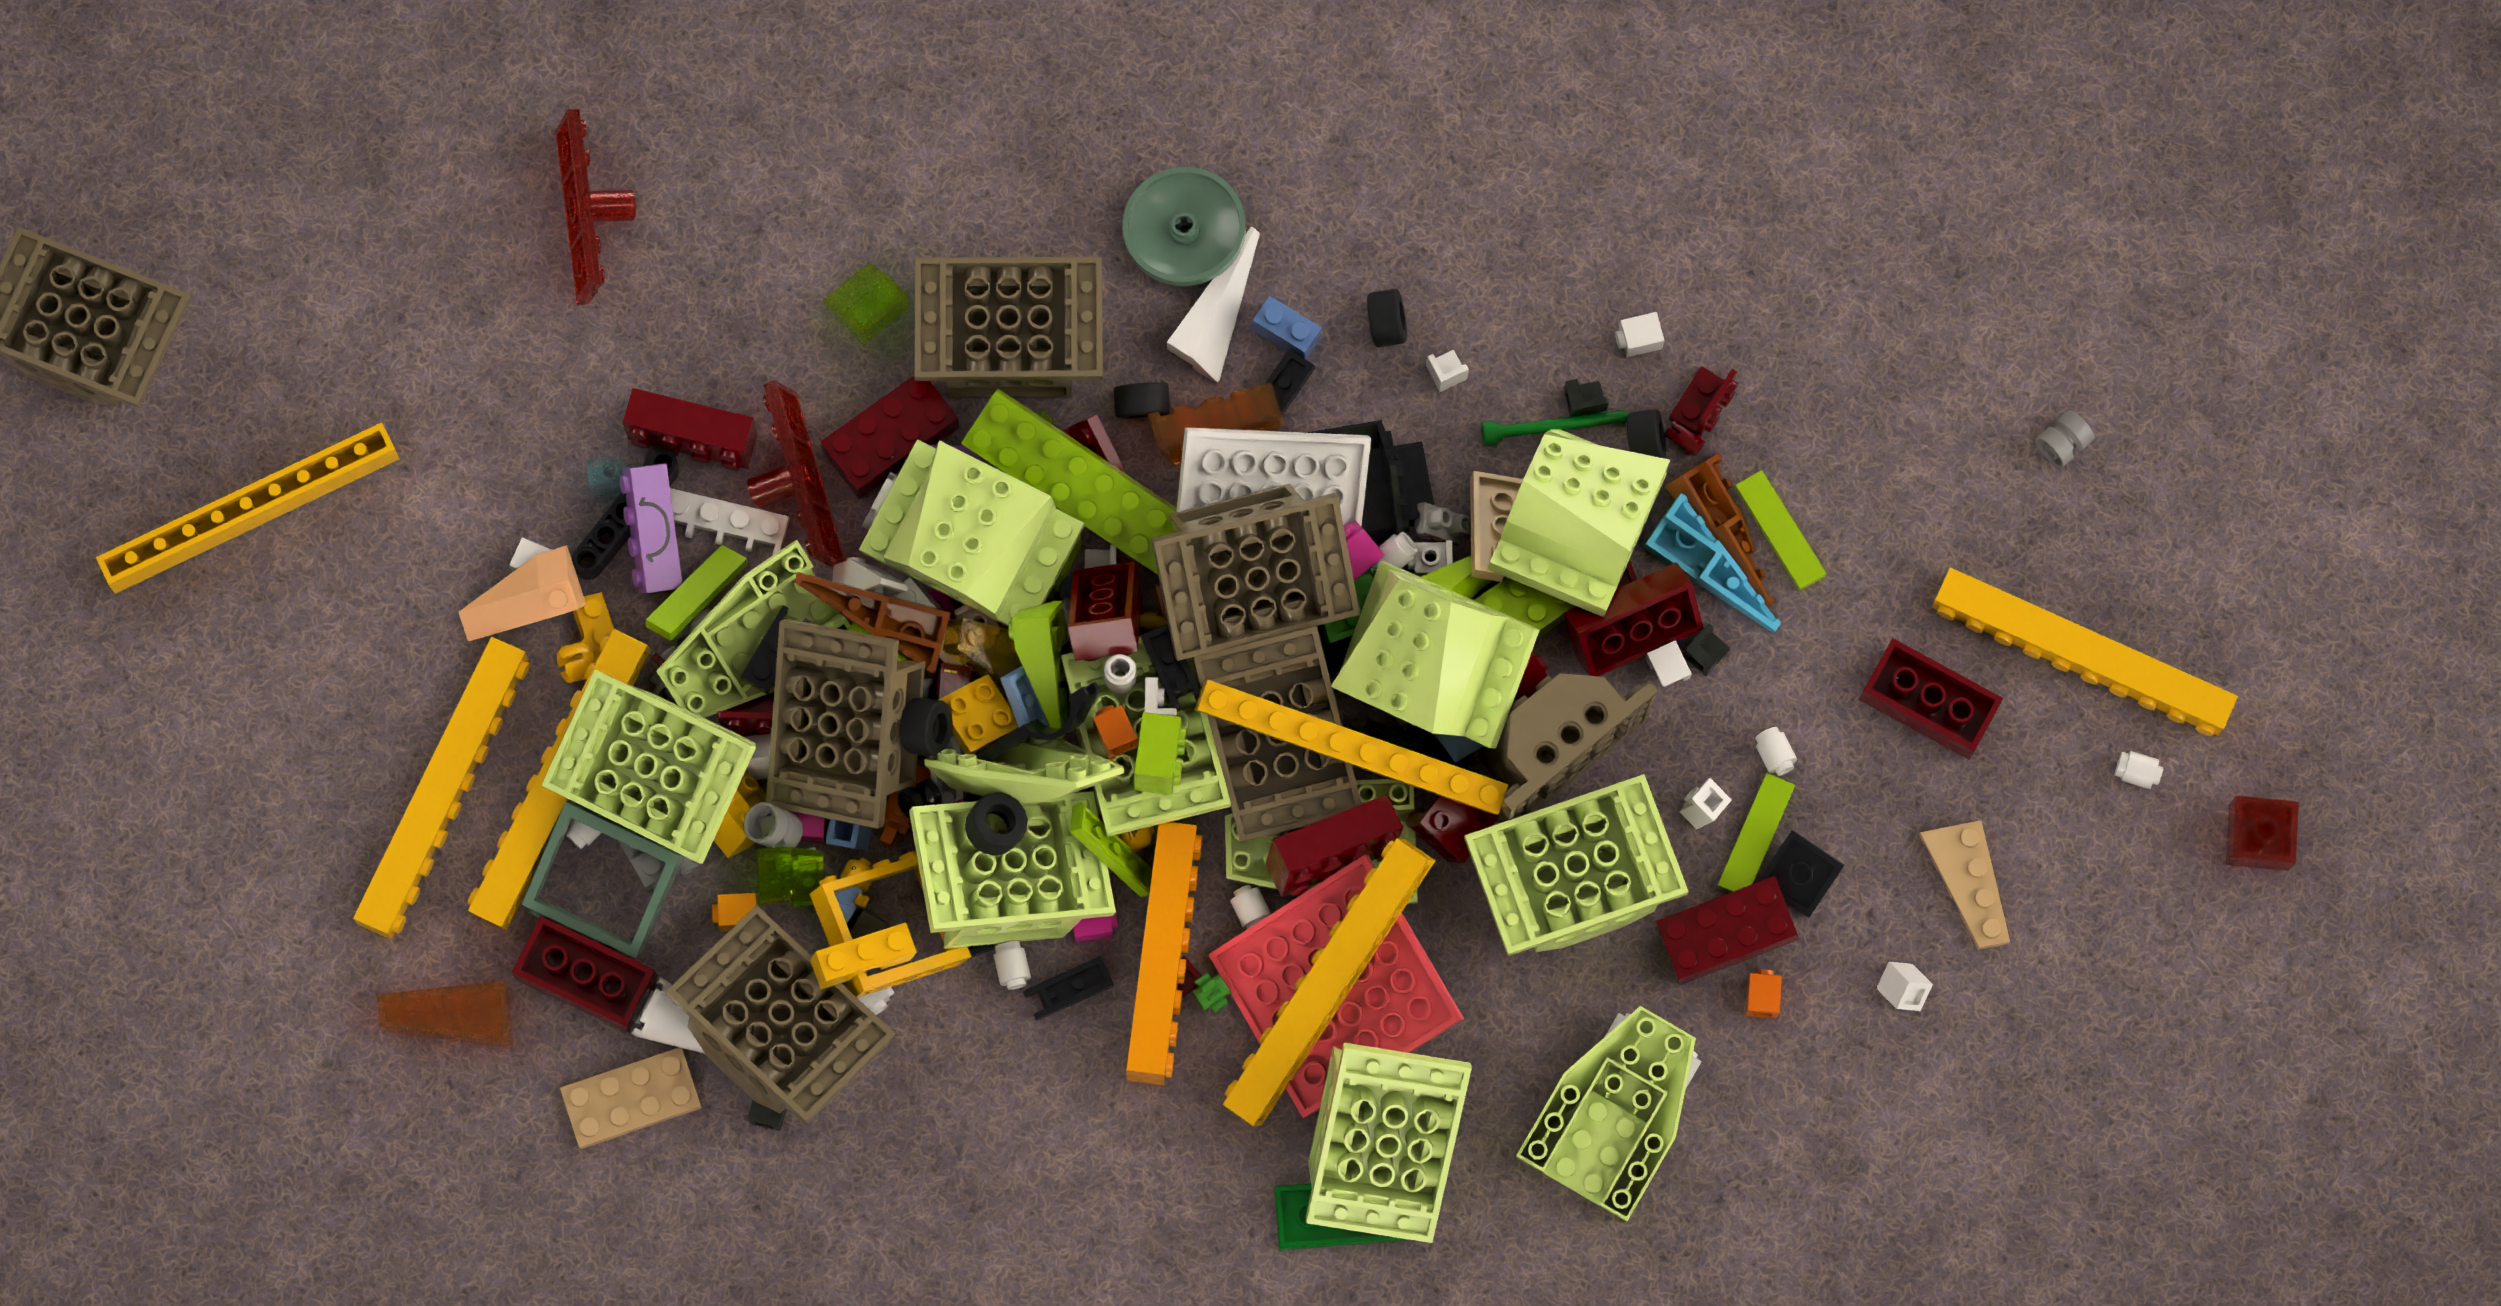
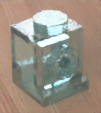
[586,457,632,497]

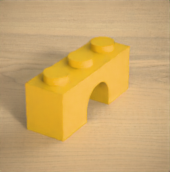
[810,922,917,989]

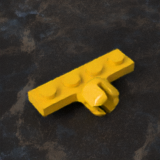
[557,592,614,683]

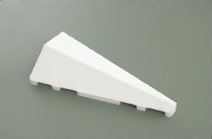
[1167,226,1260,384]

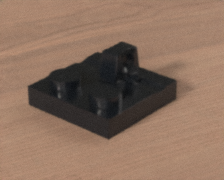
[1756,830,1845,918]

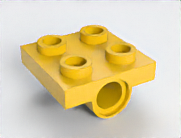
[938,674,1019,754]

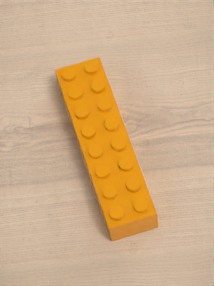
[1126,822,1202,1086]

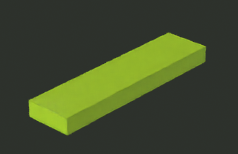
[1735,470,1827,592]
[646,545,747,641]
[1717,773,1795,893]
[1070,803,1153,897]

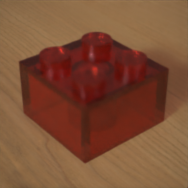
[2226,796,2299,871]

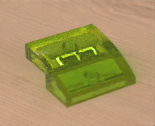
[756,847,825,908]

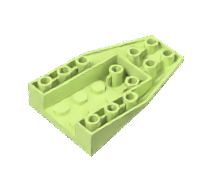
[1516,1006,1696,1222]

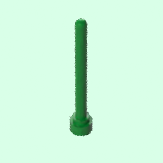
[1481,410,1628,446]

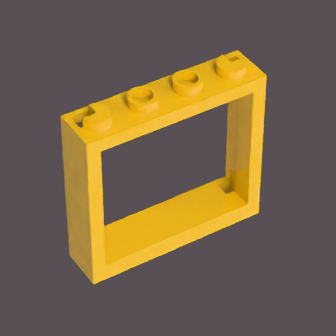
[809,851,972,998]

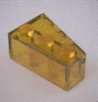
[942,618,1022,689]

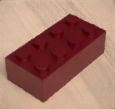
[821,375,959,499]
[622,388,758,471]
[1068,561,1142,661]
[1564,562,1704,677]
[1859,638,2004,760]
[1265,794,1404,897]
[1656,876,1799,985]
[511,916,658,1033]

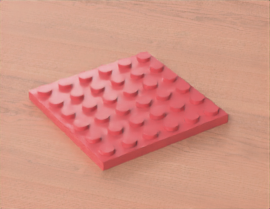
[1208,855,1464,1118]

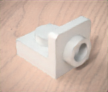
[1145,677,1177,716]

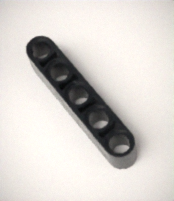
[572,448,679,580]

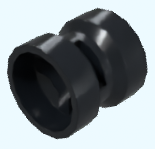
[898,779,942,819]

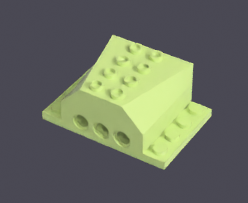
[1487,429,1670,617]
[859,439,1085,626]
[1331,561,1540,749]
[1061,636,1231,837]
[541,670,756,864]
[1464,774,1689,956]
[909,791,1116,949]
[1306,1043,1472,1243]

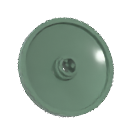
[1122,167,1246,286]

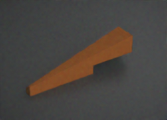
[1664,452,1775,606]
[794,572,951,673]

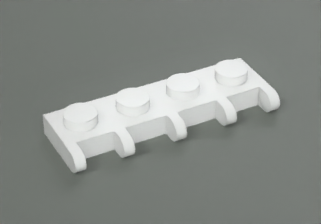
[670,488,790,555]

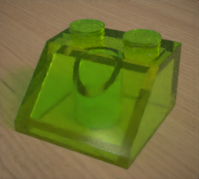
[822,262,910,346]

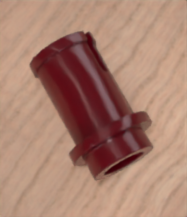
[1664,420,1706,456]

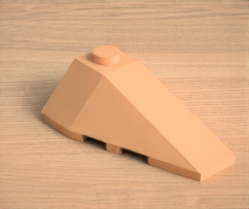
[458,545,586,642]

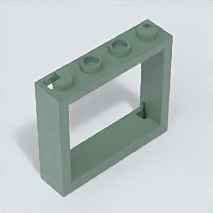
[522,800,685,958]

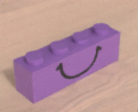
[620,464,682,593]

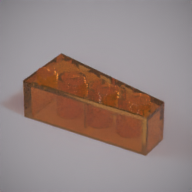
[1148,383,1285,464]
[377,981,514,1050]

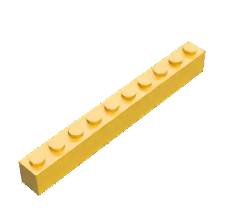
[96,422,400,594]
[1931,567,2238,736]
[467,629,652,931]
[353,636,530,939]
[1194,680,1509,815]
[1223,838,1436,1126]

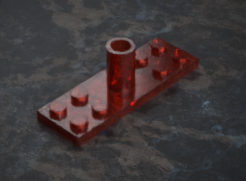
[555,109,636,305]
[747,380,845,568]

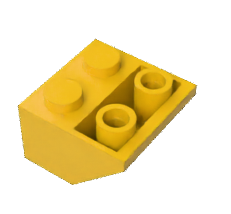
[714,770,766,858]

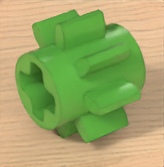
[1191,972,1231,1013]

